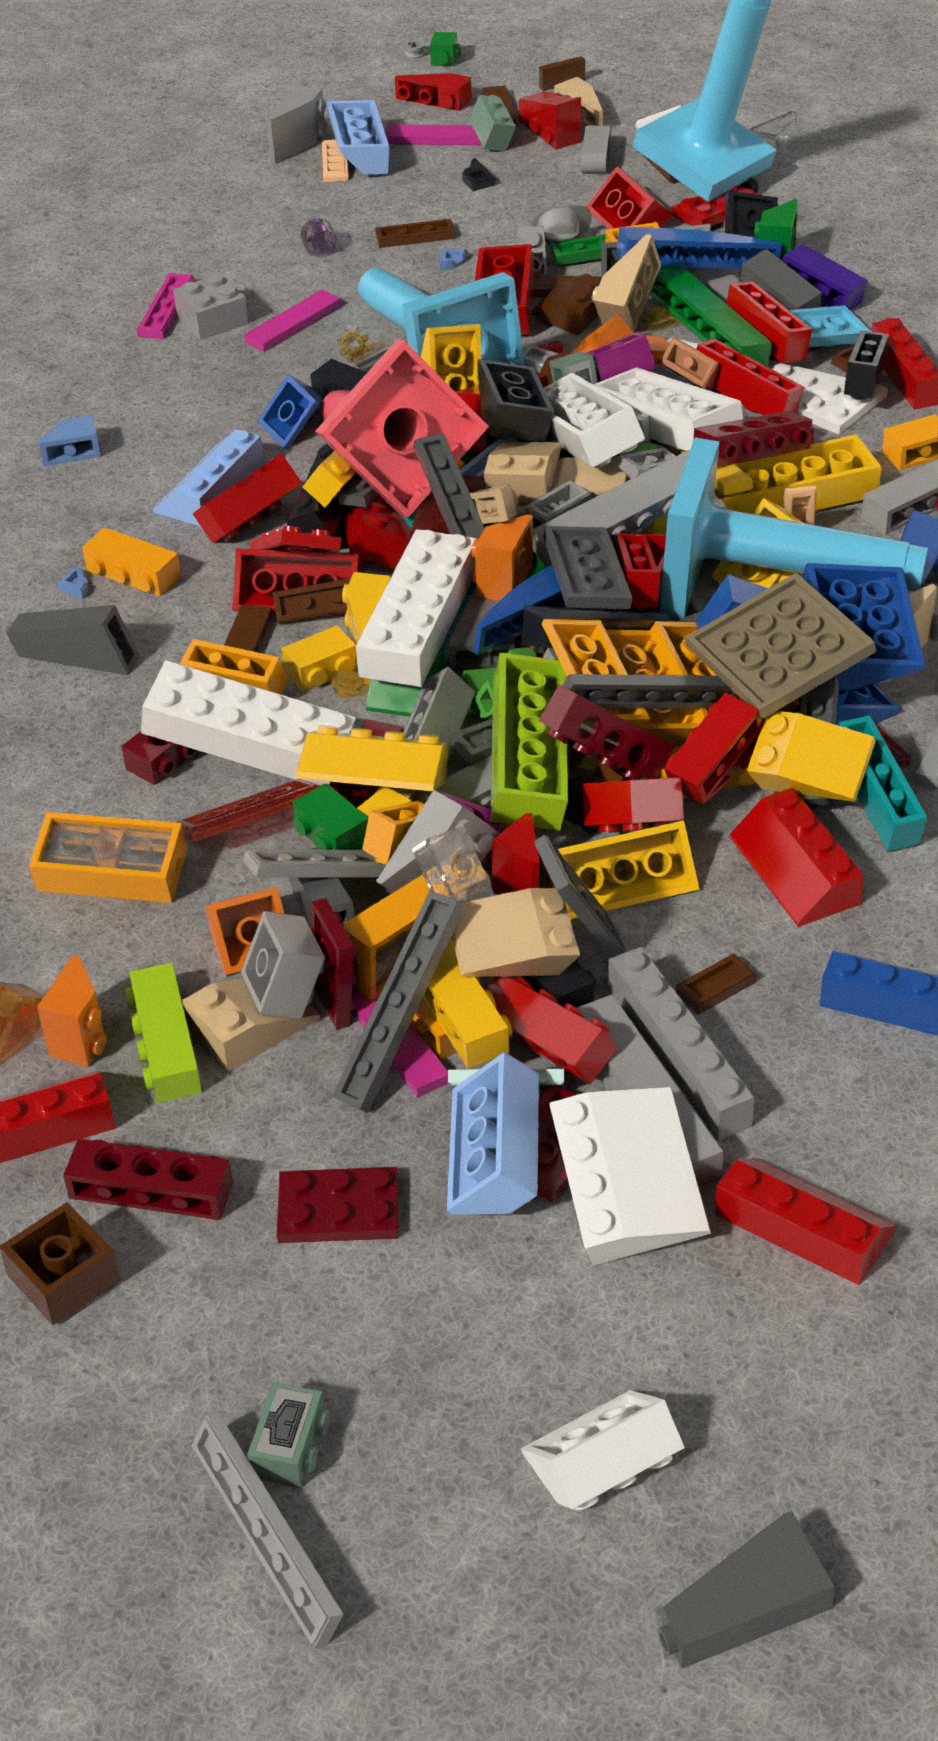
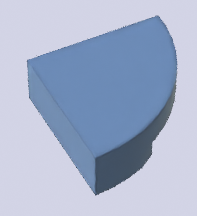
[440,249,468,270]
[57,566,89,599]

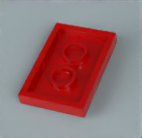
[671,185,761,226]
[250,526,341,553]

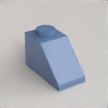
[38,415,101,466]

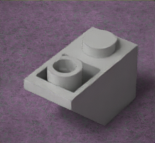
[516,226,547,275]

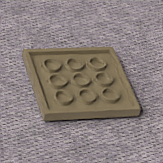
[685,573,876,719]

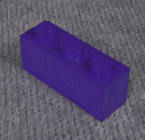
[782,244,868,310]

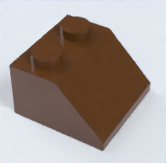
[531,273,601,336]

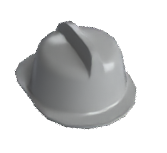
[532,204,592,245]

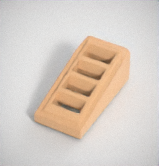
[322,140,348,182]
[782,485,817,525]

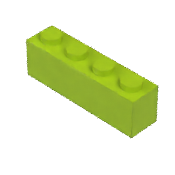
[125,963,202,1103]

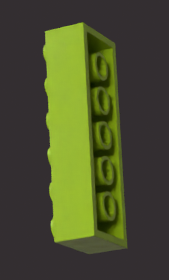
[491,652,568,831]

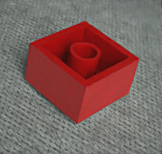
[582,778,684,832]

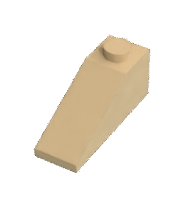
[554,77,603,126]
[470,484,518,524]

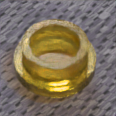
[332,670,364,698]

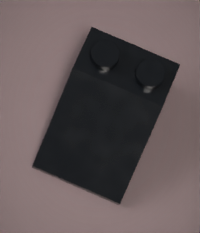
[477,359,555,442]

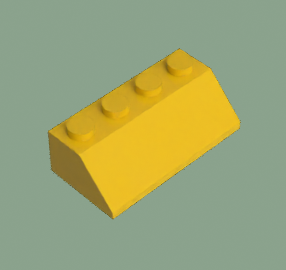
[296,725,449,791]
[541,820,700,920]

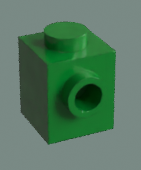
[430,32,461,66]

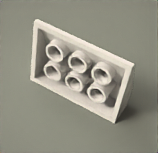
[549,1087,711,1265]

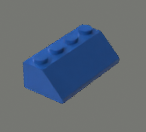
[820,951,938,1036]

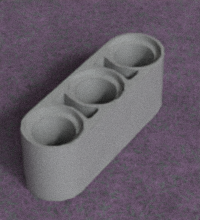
[581,125,611,173]

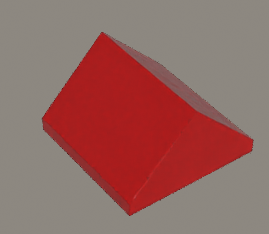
[491,813,540,895]

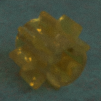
[337,327,371,363]

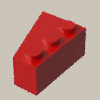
[517,91,582,150]
[192,453,302,543]
[343,495,414,570]
[615,533,666,611]
[664,692,763,804]

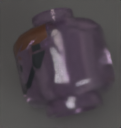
[300,218,337,257]

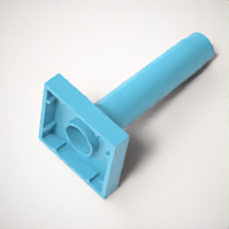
[632,0,777,202]
[358,268,525,366]
[659,438,928,619]

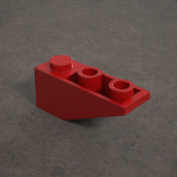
[394,73,472,111]

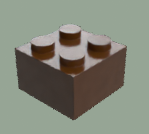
[0,1202,121,1325]

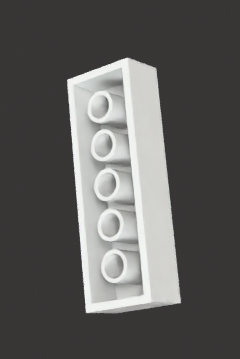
[594,367,743,451]
[544,373,645,468]
[356,529,476,687]
[141,660,356,787]

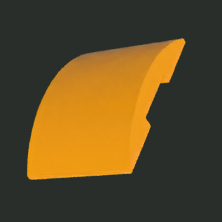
[542,619,717,746]

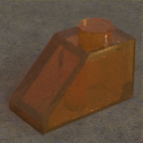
[0,982,44,1065]

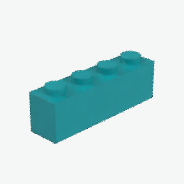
[838,715,928,851]

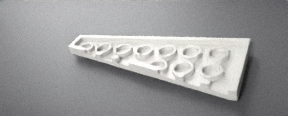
[667,338,888,435]

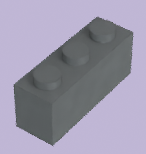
[741,249,822,310]

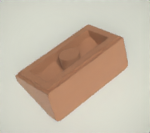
[660,336,719,391]

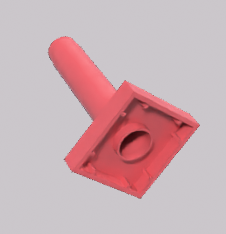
[315,339,489,518]

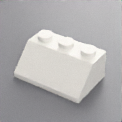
[521,1390,685,1510]

